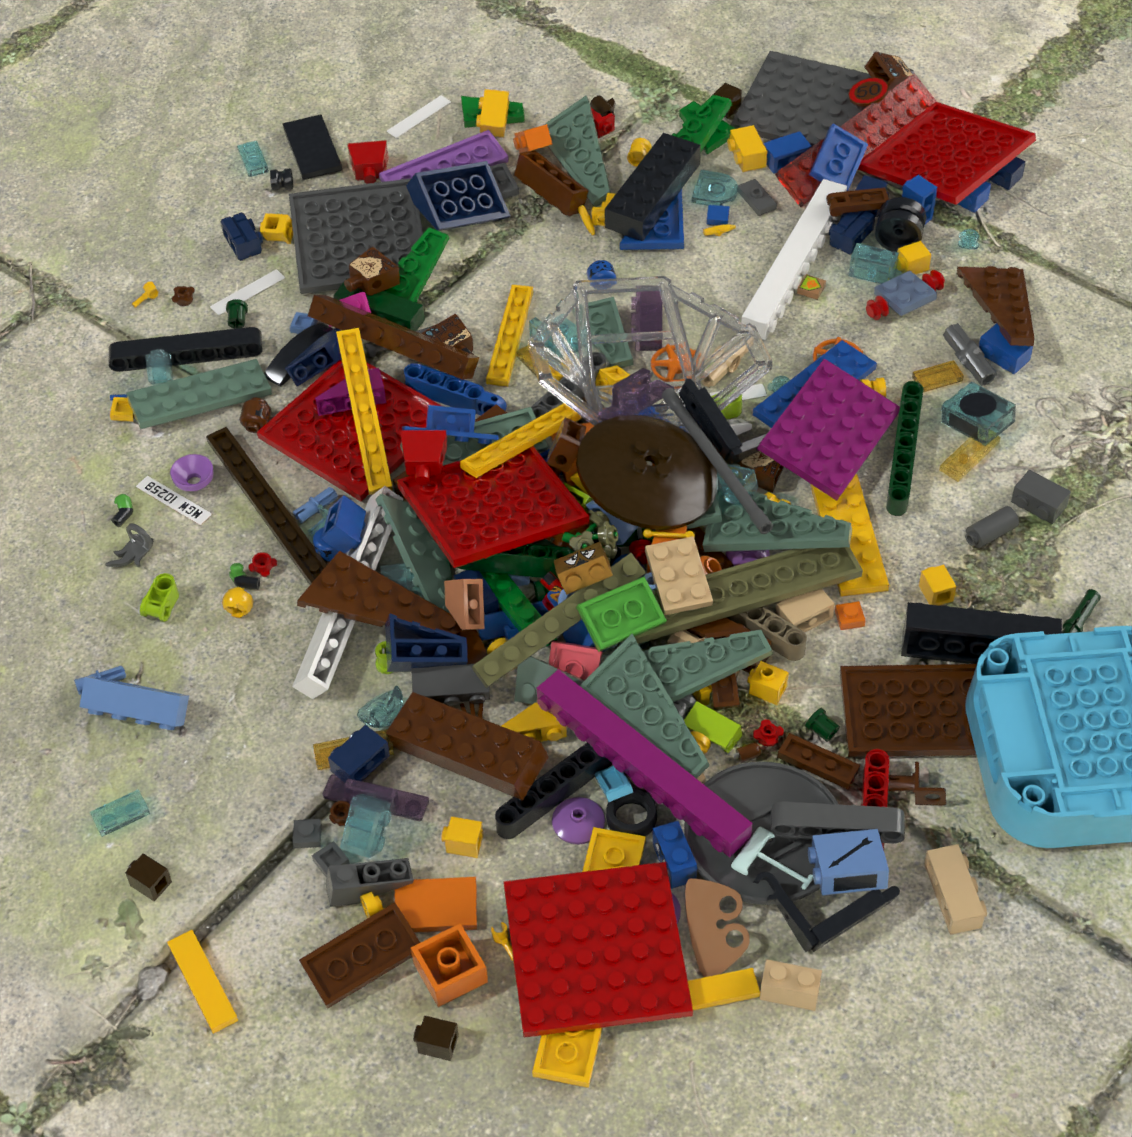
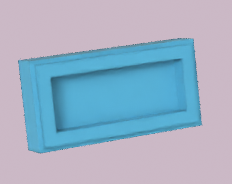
[594,766,633,802]

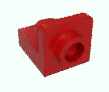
[591,108,615,138]

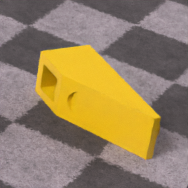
[501,702,567,742]

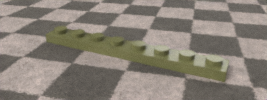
[471,553,646,688]

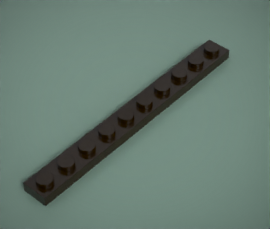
[206,427,327,585]

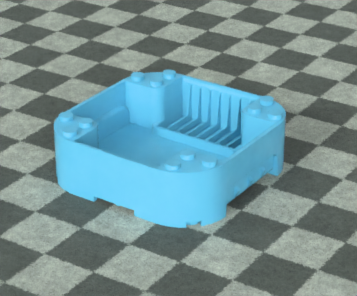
[966,626,1132,848]

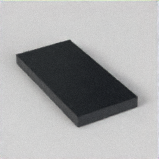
[282,114,343,180]

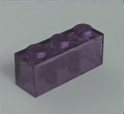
[631,288,662,351]

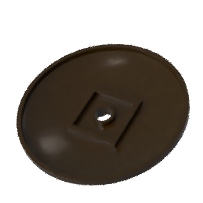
[576,415,718,530]

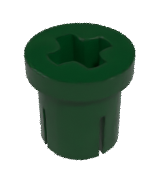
[226,299,248,329]
[805,707,840,742]

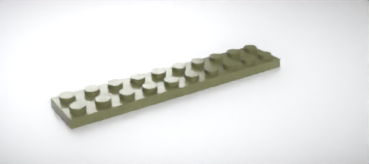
[635,547,863,644]

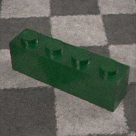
[333,278,425,331]

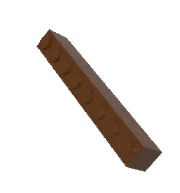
[308,295,480,379]

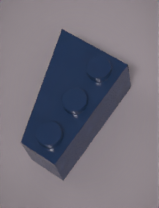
[385,614,468,672]

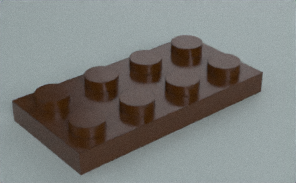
[299,902,421,1009]

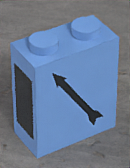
[808,829,889,895]

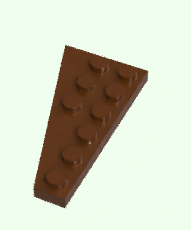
[957,266,1035,346]
[297,551,462,635]

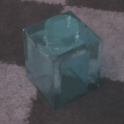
[145,350,174,384]

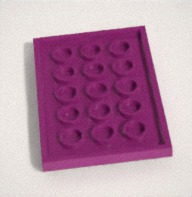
[757,359,900,501]

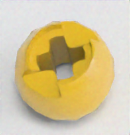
[222,587,254,618]

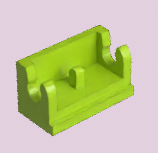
[684,701,742,754]

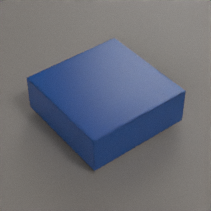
[707,205,730,225]

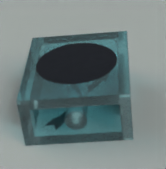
[941,382,1016,446]

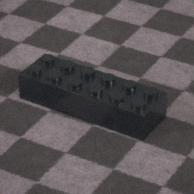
[604,132,701,241]
[901,602,1062,664]

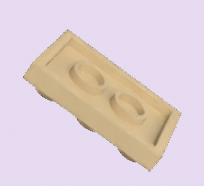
[645,536,713,615]

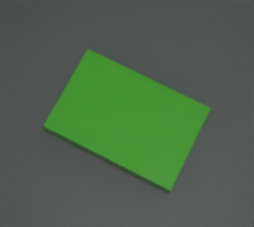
[576,576,667,652]

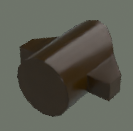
[590,95,616,117]

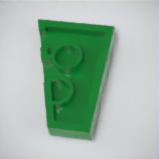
[461,96,525,128]
[679,101,735,155]

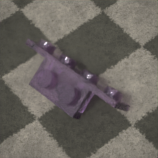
[597,368,674,421]
[323,774,429,821]

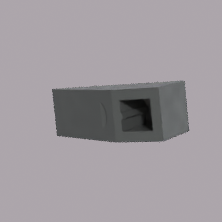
[325,858,414,907]

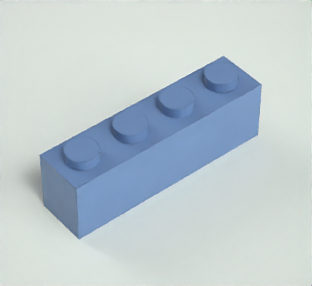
[79,676,189,730]

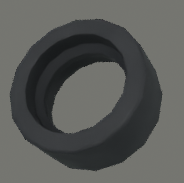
[606,787,657,836]

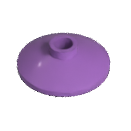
[552,797,605,845]

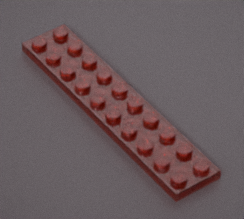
[775,73,937,208]

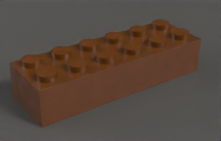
[386,692,549,800]

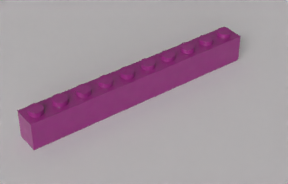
[537,669,753,858]

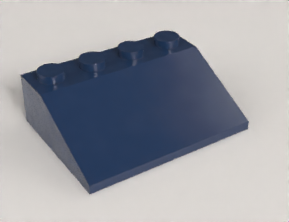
[406,161,511,231]

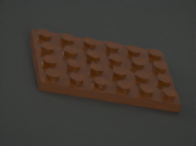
[840,664,977,757]

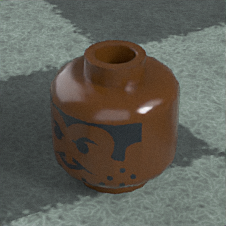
[239,397,272,433]

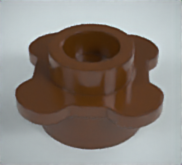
[172,286,195,306]

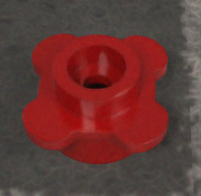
[248,552,277,577]
[753,719,784,747]

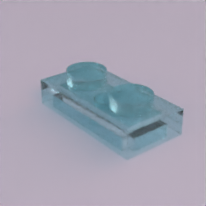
[237,141,269,177]
[90,789,150,837]

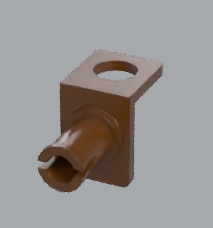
[888,762,946,805]

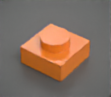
[835,601,866,630]

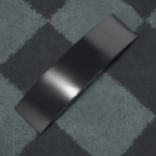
[264,323,333,387]

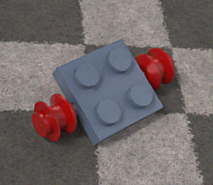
[866,270,945,320]

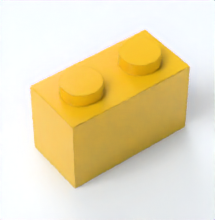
[476,89,509,138]
[727,125,767,172]

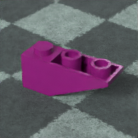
[315,368,386,416]

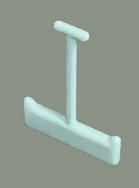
[731,827,813,890]

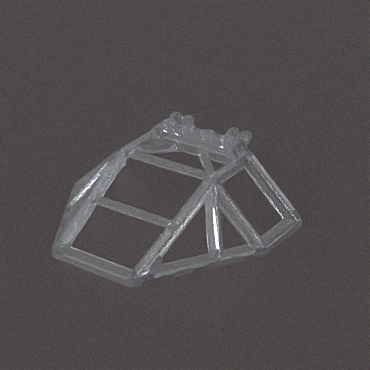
[528,276,773,432]

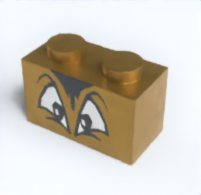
[554,542,613,595]

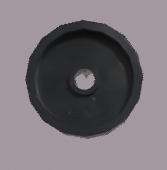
[875,197,926,253]

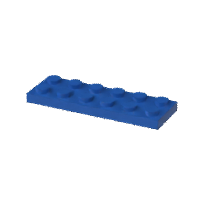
[753,340,877,428]

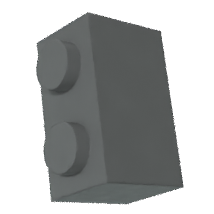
[1011,469,1071,524]

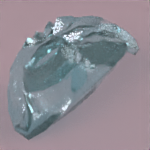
[357,685,404,728]

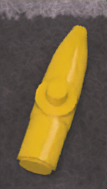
[578,205,595,236]
[703,224,736,236]

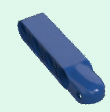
[404,363,507,415]

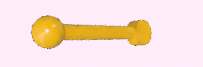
[643,529,695,538]

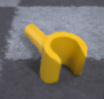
[132,281,158,308]
[491,922,513,961]

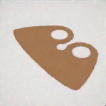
[685,879,750,977]

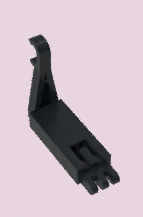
[679,379,767,466]
[753,872,900,953]

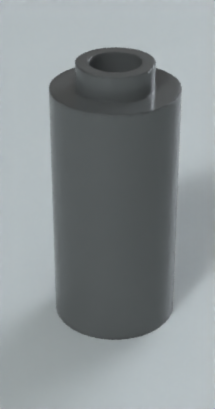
[965,506,1019,548]

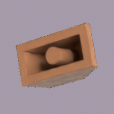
[444,579,484,630]

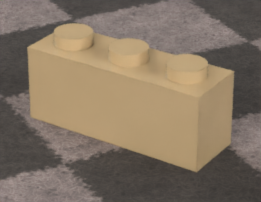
[924,844,987,935]

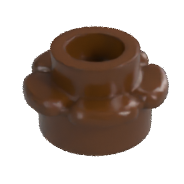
[329,801,355,826]

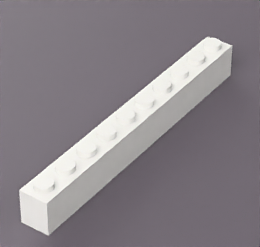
[741,179,847,340]
[292,486,403,699]

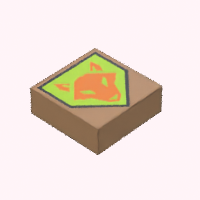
[797,274,826,300]

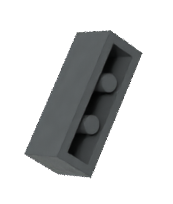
[411,664,490,706]

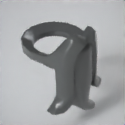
[105,523,154,567]

